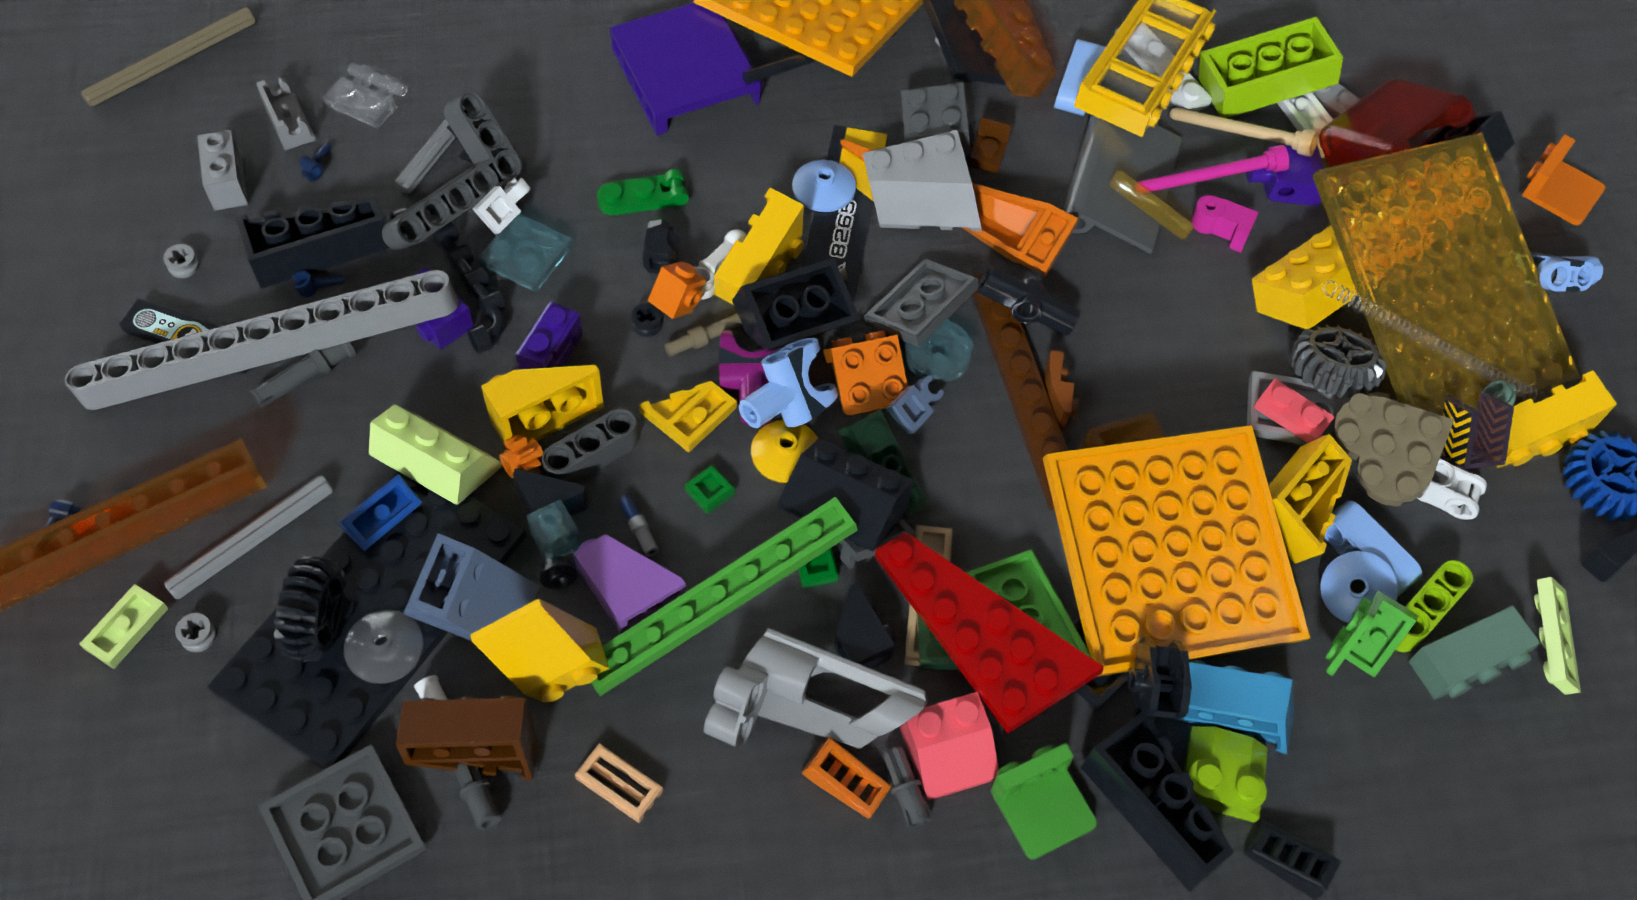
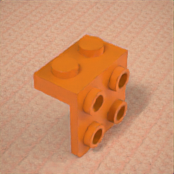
[1521,134,1605,226]
[823,330,908,415]

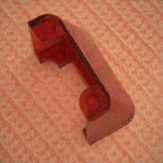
[1319,79,1476,189]

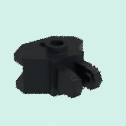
[1128,637,1192,719]

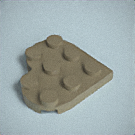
[1333,393,1454,507]

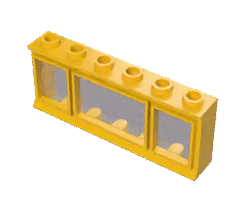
[1074,0,1216,137]

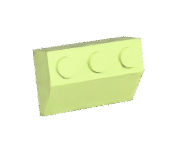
[369,404,502,505]

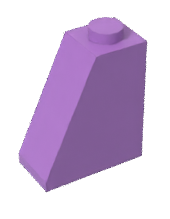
[573,534,686,634]

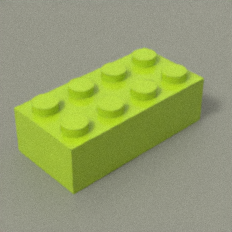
[1198,17,1343,118]

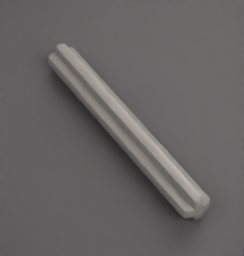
[164,475,333,599]

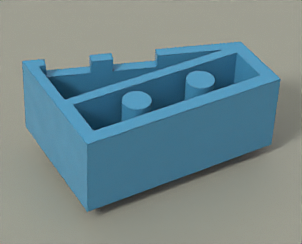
[1172,659,1294,754]

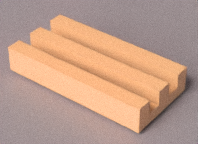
[575,743,663,823]

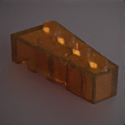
[954,0,1057,98]

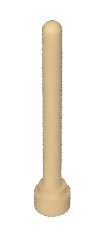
[1170,108,1319,157]

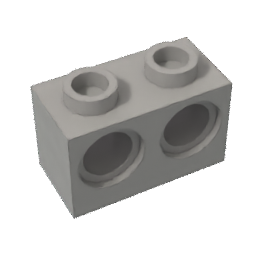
[197,130,248,211]

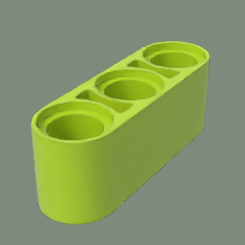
[1395,560,1473,653]

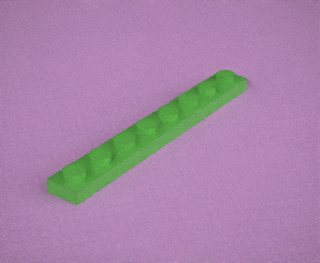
[591,497,858,696]

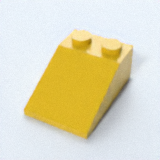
[481,365,604,444]
[470,598,609,703]

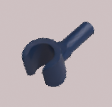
[299,143,332,181]
[292,271,345,297]
[32,499,81,547]

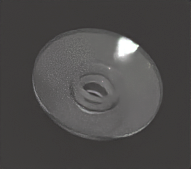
[344,610,424,684]

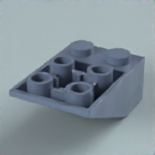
[403,533,540,641]

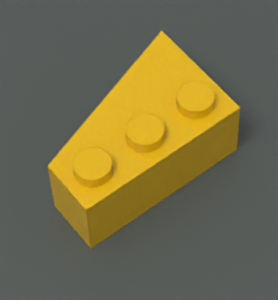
[714,188,804,305]
[1476,370,1617,468]

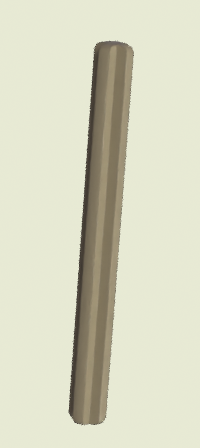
[81,7,256,107]

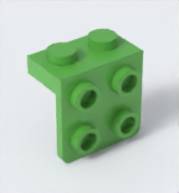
[1324,590,1419,678]
[990,743,1097,860]

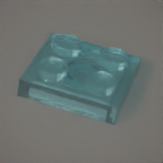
[479,213,573,292]

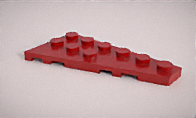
[875,532,1104,734]

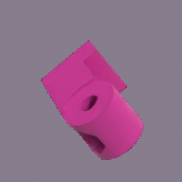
[1191,195,1259,253]

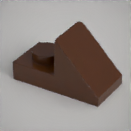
[968,116,1014,174]

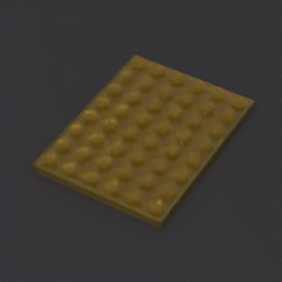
[1312,133,1580,416]

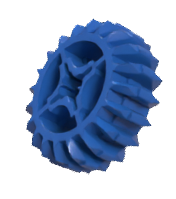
[1561,430,1637,522]

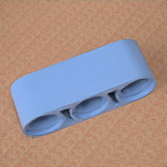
[1054,39,1106,116]
[1325,501,1422,597]

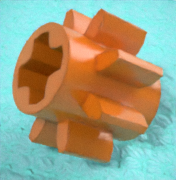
[499,434,544,478]

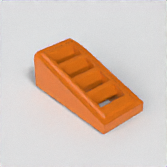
[801,737,892,819]

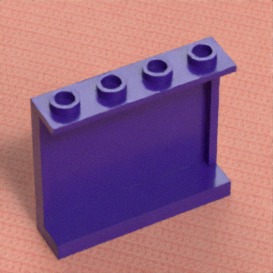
[610,3,763,136]

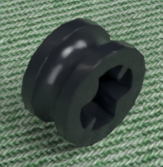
[631,302,662,337]

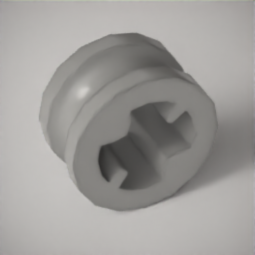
[163,244,199,278]
[175,613,216,652]

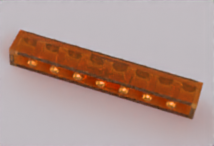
[0,438,267,611]

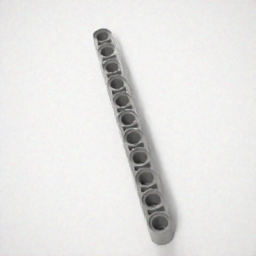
[65,270,459,410]

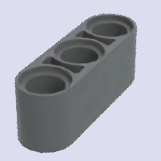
[542,409,638,483]

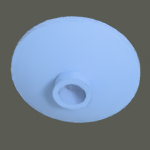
[792,160,856,212]
[1320,551,1398,623]

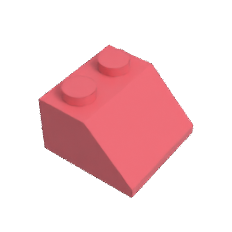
[900,692,999,802]

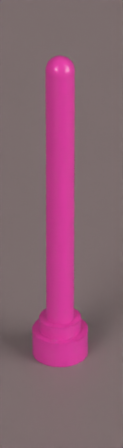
[1134,145,1289,194]

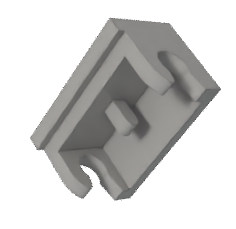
[256,77,316,151]

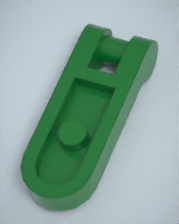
[597,169,689,215]

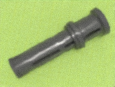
[249,342,356,409]

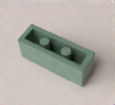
[1408,606,1540,700]

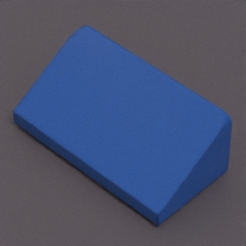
[337,474,423,551]

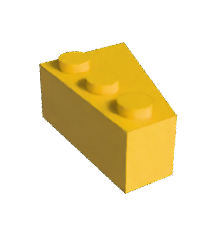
[1269,434,1352,564]

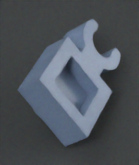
[886,375,944,435]

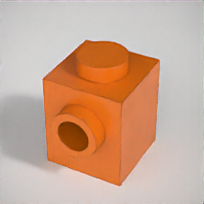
[647,262,707,319]

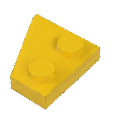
[639,381,737,452]

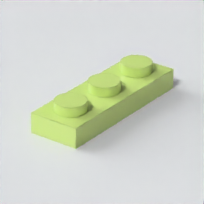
[1534,577,1581,695]

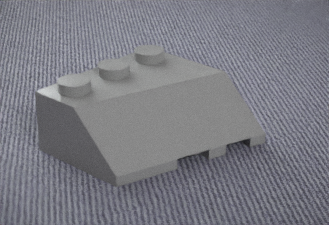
[863,130,982,231]

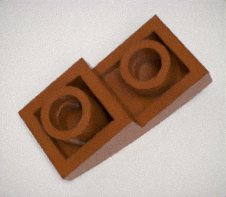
[1044,350,1078,430]

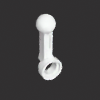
[695,229,747,299]

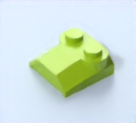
[1183,726,1268,823]

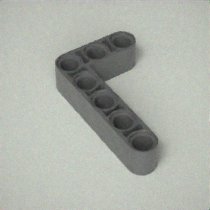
[382,91,522,250]

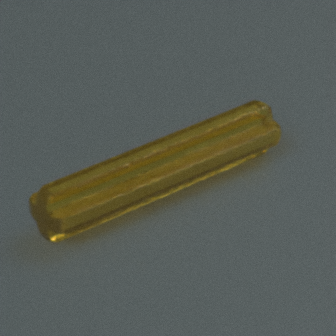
[1109,170,1194,239]

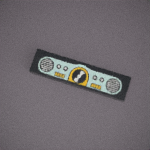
[119,298,249,375]

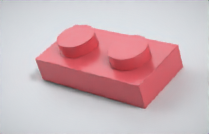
[1253,378,1335,443]

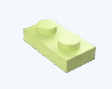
[79,584,168,669]

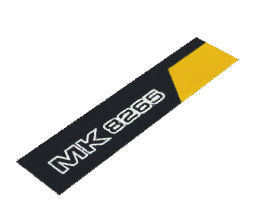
[802,125,888,330]

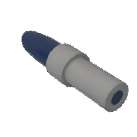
[621,494,659,557]

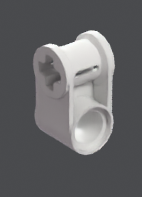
[1417,459,1487,520]

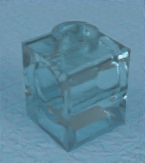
[527,499,580,560]

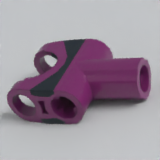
[719,331,781,426]

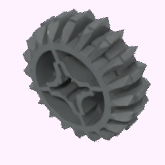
[1291,324,1387,398]

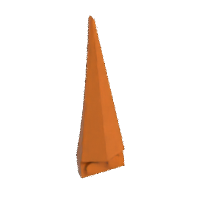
[840,140,1078,277]

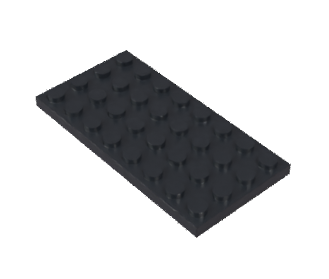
[207,472,527,769]

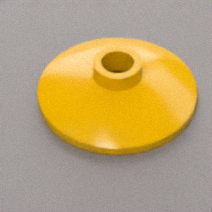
[751,420,818,483]

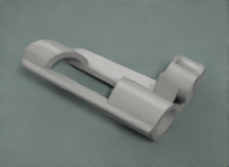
[704,628,928,749]

